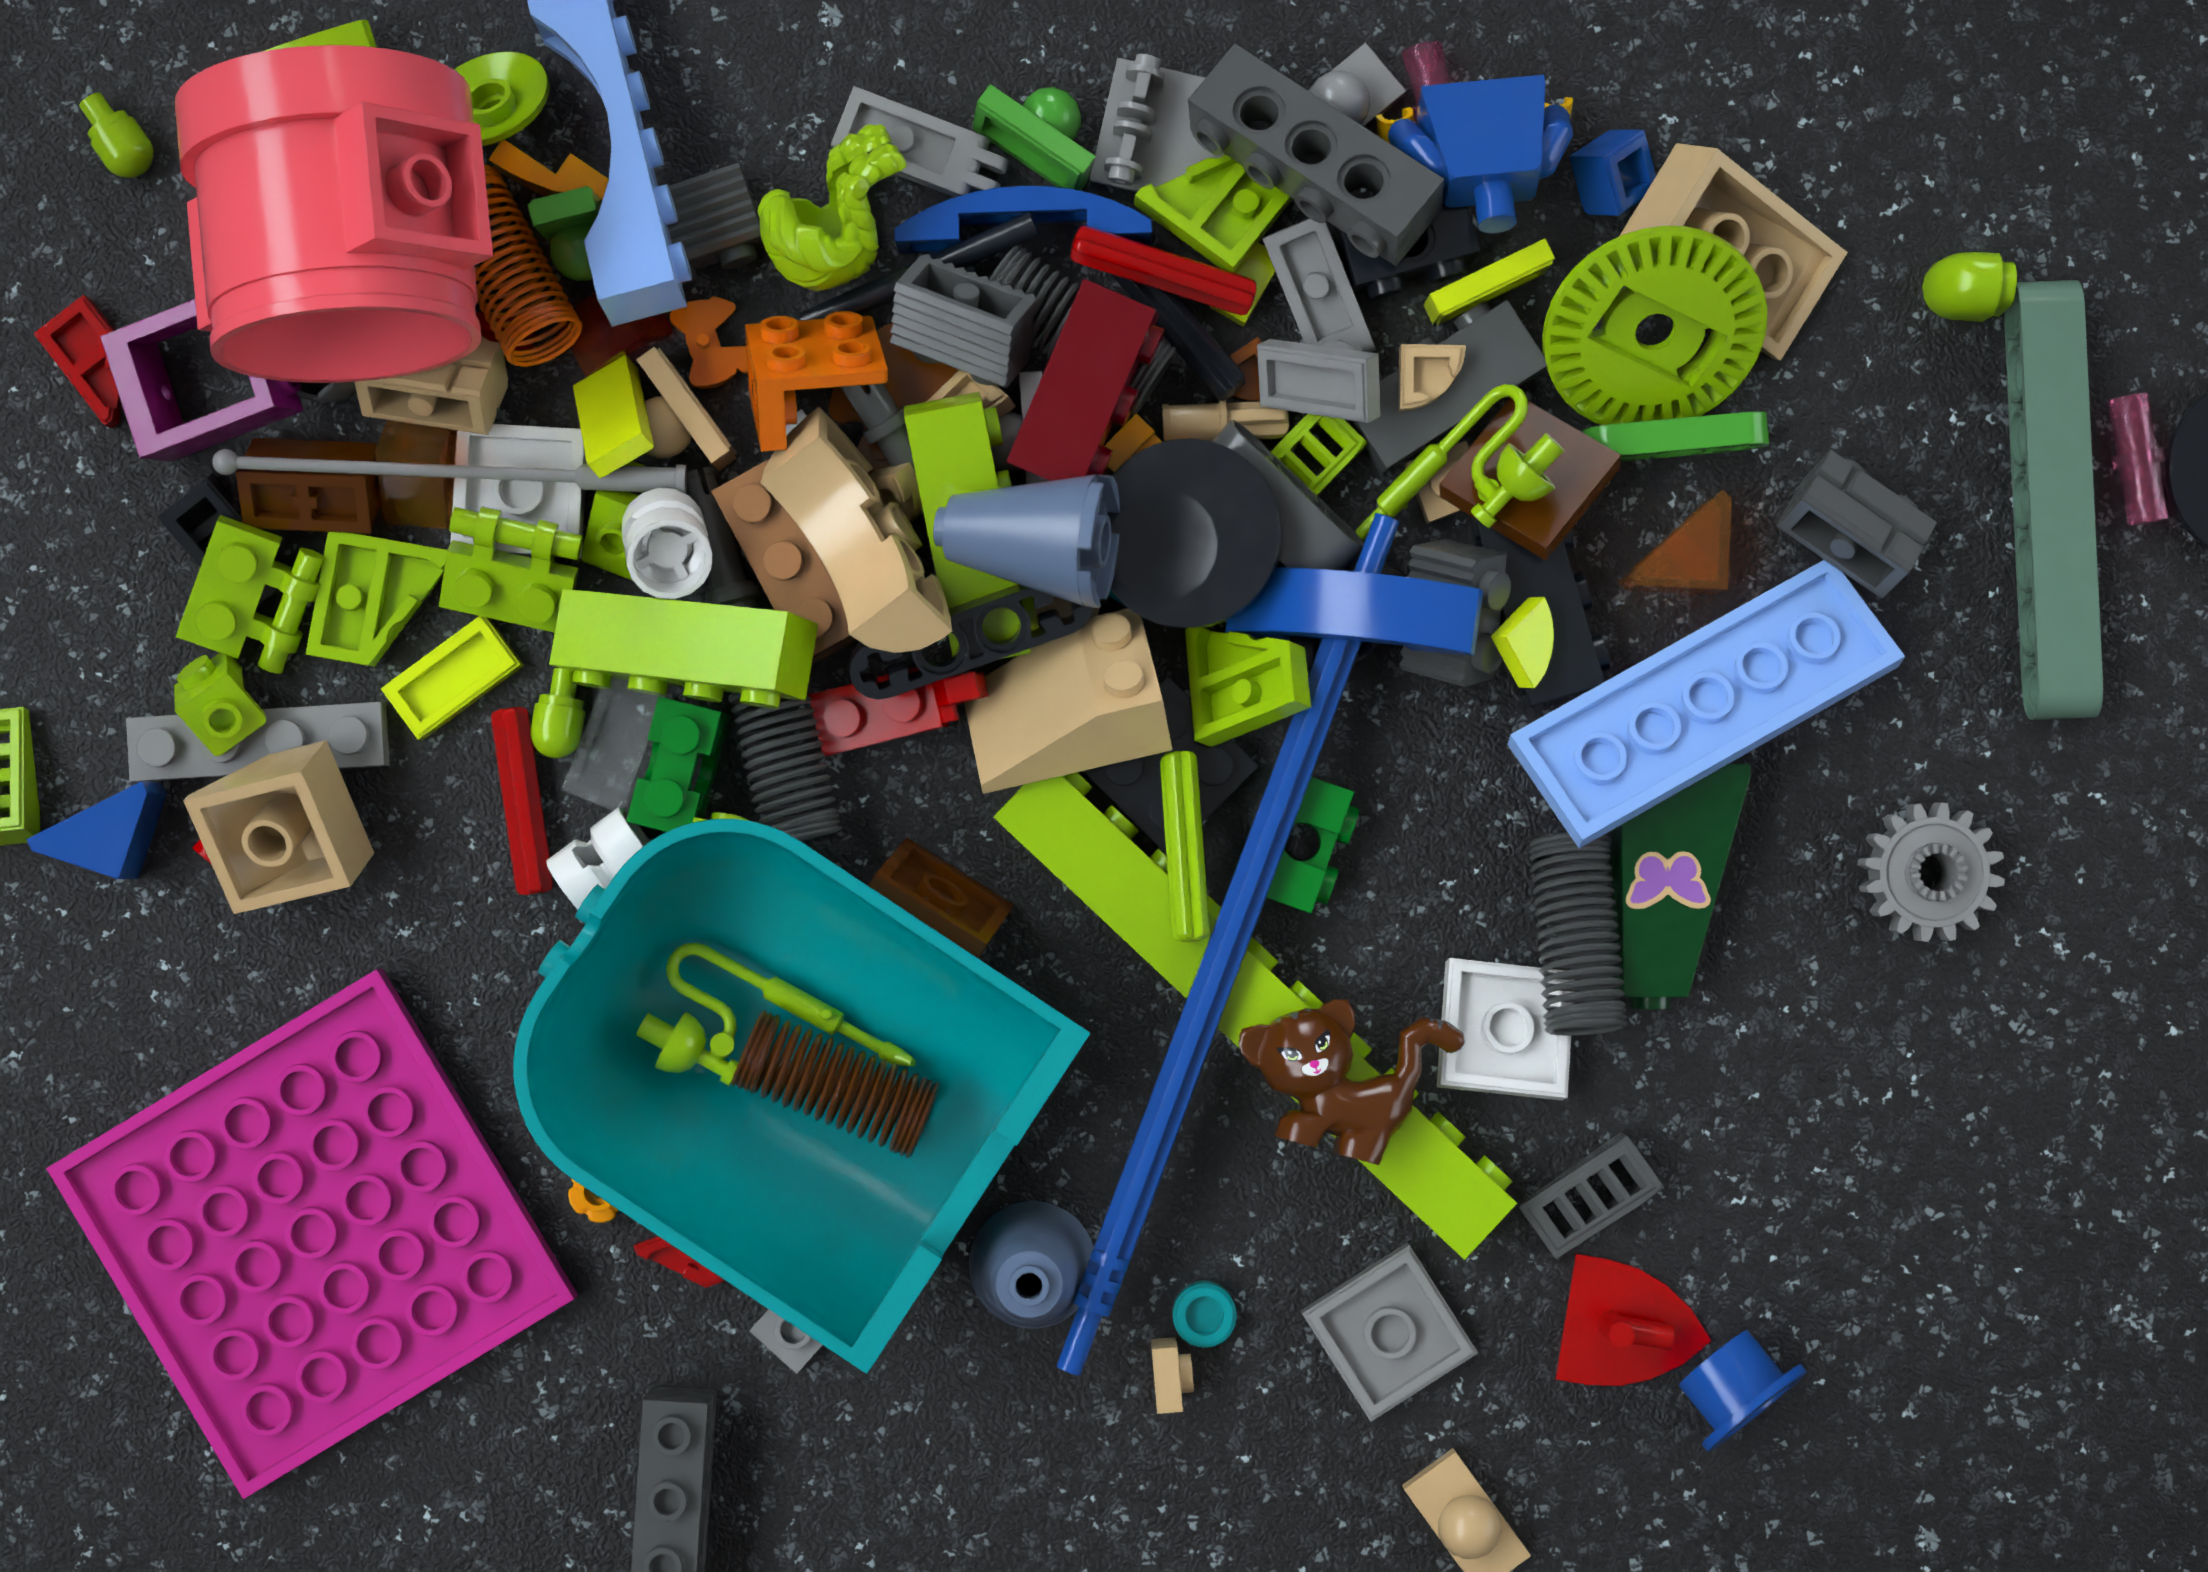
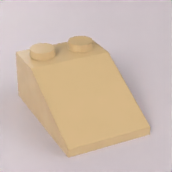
[1620,143,1848,361]
[964,608,1172,794]

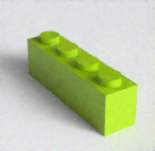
[904,391,1039,659]
[549,589,818,709]

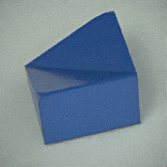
[1569,130,1656,216]

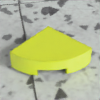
[1491,597,1554,688]

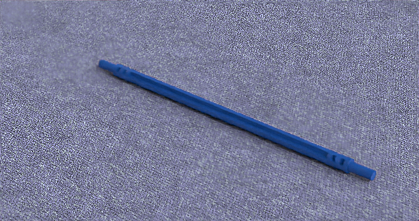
[1056,513,1400,1376]

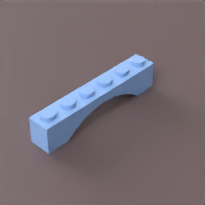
[527,0,692,327]

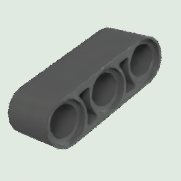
[1211,420,1364,571]

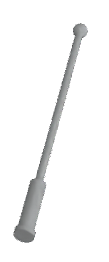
[212,449,687,494]

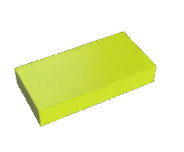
[1423,238,1555,326]
[573,354,654,479]
[381,616,525,741]

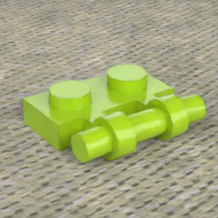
[439,506,583,633]
[175,515,324,674]

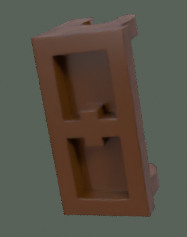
[236,438,384,534]

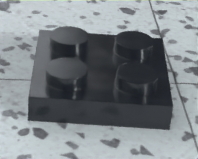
[1083,677,1258,854]

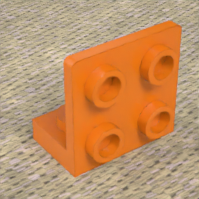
[745,311,888,452]

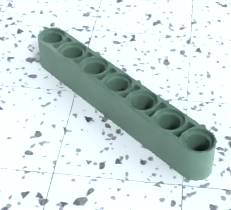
[2004,280,2103,720]

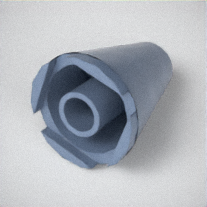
[933,474,1120,608]
[969,1200,1094,1329]

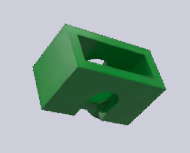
[626,696,730,832]
[1266,777,1360,914]

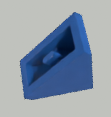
[26,781,167,879]

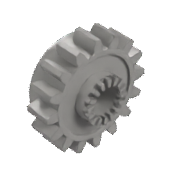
[1857,802,2005,942]

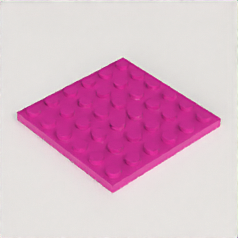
[46,968,578,1499]

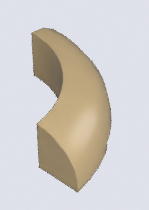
[760,407,952,653]

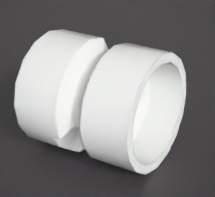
[621,488,713,599]
[546,807,651,910]

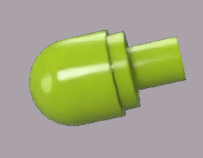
[79,92,154,178]
[530,668,586,758]

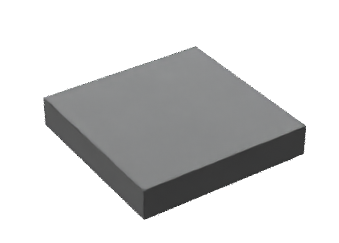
[1301,1242,1478,1422]

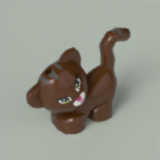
[1238,999,1465,1165]

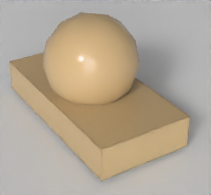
[636,346,737,471]
[1402,1448,1531,1572]

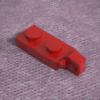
[808,667,989,757]

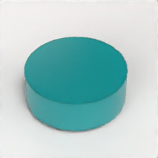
[1172,1280,1237,1348]

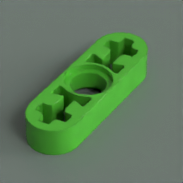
[1582,411,1770,462]

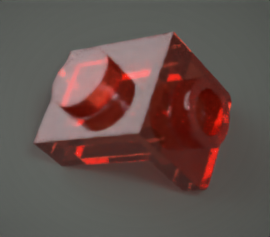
[557,292,673,377]

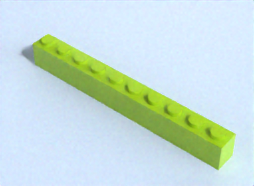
[994,772,1517,1260]

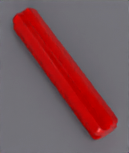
[1070,225,1257,316]
[490,707,554,895]

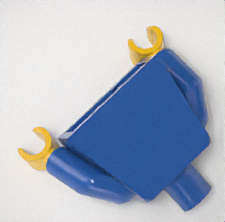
[1376,75,1573,233]

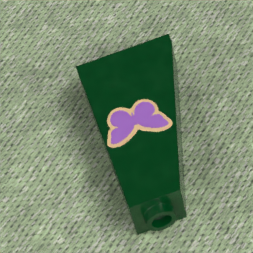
[1611,764,1751,1009]

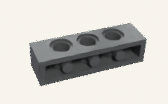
[1188,43,1444,266]
[631,1386,717,1572]

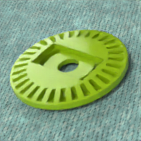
[1542,226,1768,425]

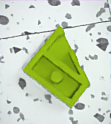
[1133,155,1293,273]
[306,532,447,667]
[1185,628,1311,747]

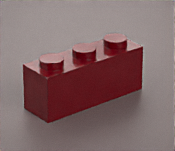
[1006,279,1165,481]

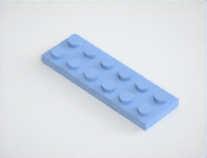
[1507,560,1905,848]

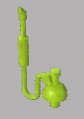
[1355,384,1565,541]
[636,942,916,1086]

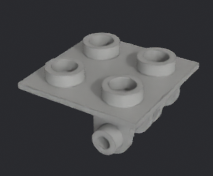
[1089,54,1225,192]

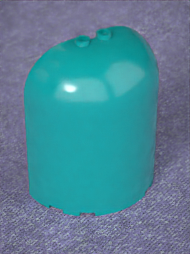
[513,819,1090,1374]

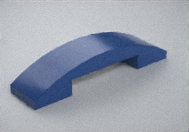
[894,186,1152,254]
[1225,568,1483,656]

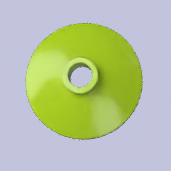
[454,52,550,146]

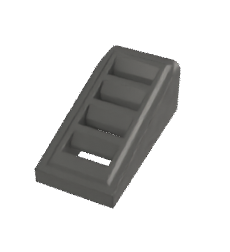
[1517,1132,1664,1259]

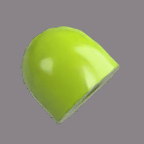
[1922,252,2017,322]

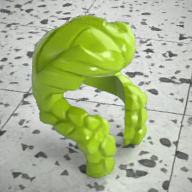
[757,124,907,292]

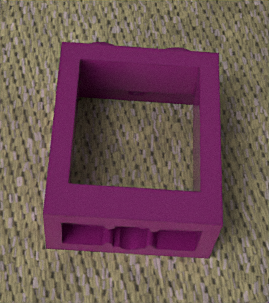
[100,299,304,462]

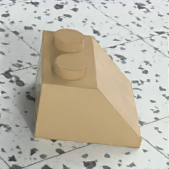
[183,740,374,914]

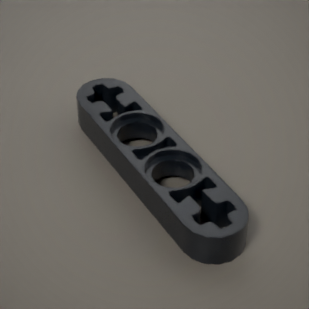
[849,584,1093,700]

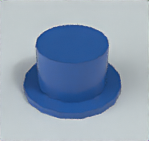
[1678,1330,1807,1452]

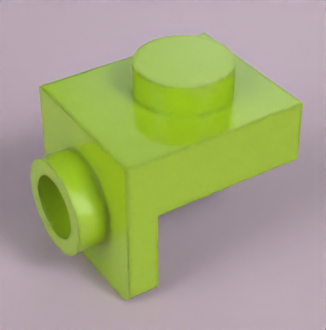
[174,653,266,756]

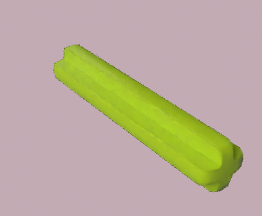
[1160,751,1210,942]

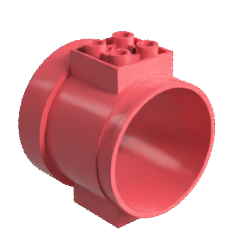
[175,45,493,383]

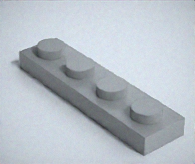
[126,702,390,782]

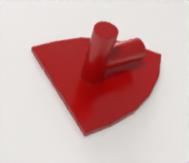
[1555,1253,1711,1386]

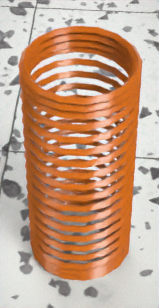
[475,164,582,367]

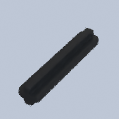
[1111,274,1246,401]

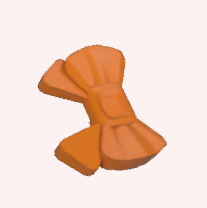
[670,296,748,389]

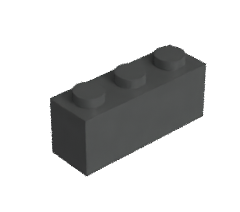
[1345,300,1547,476]

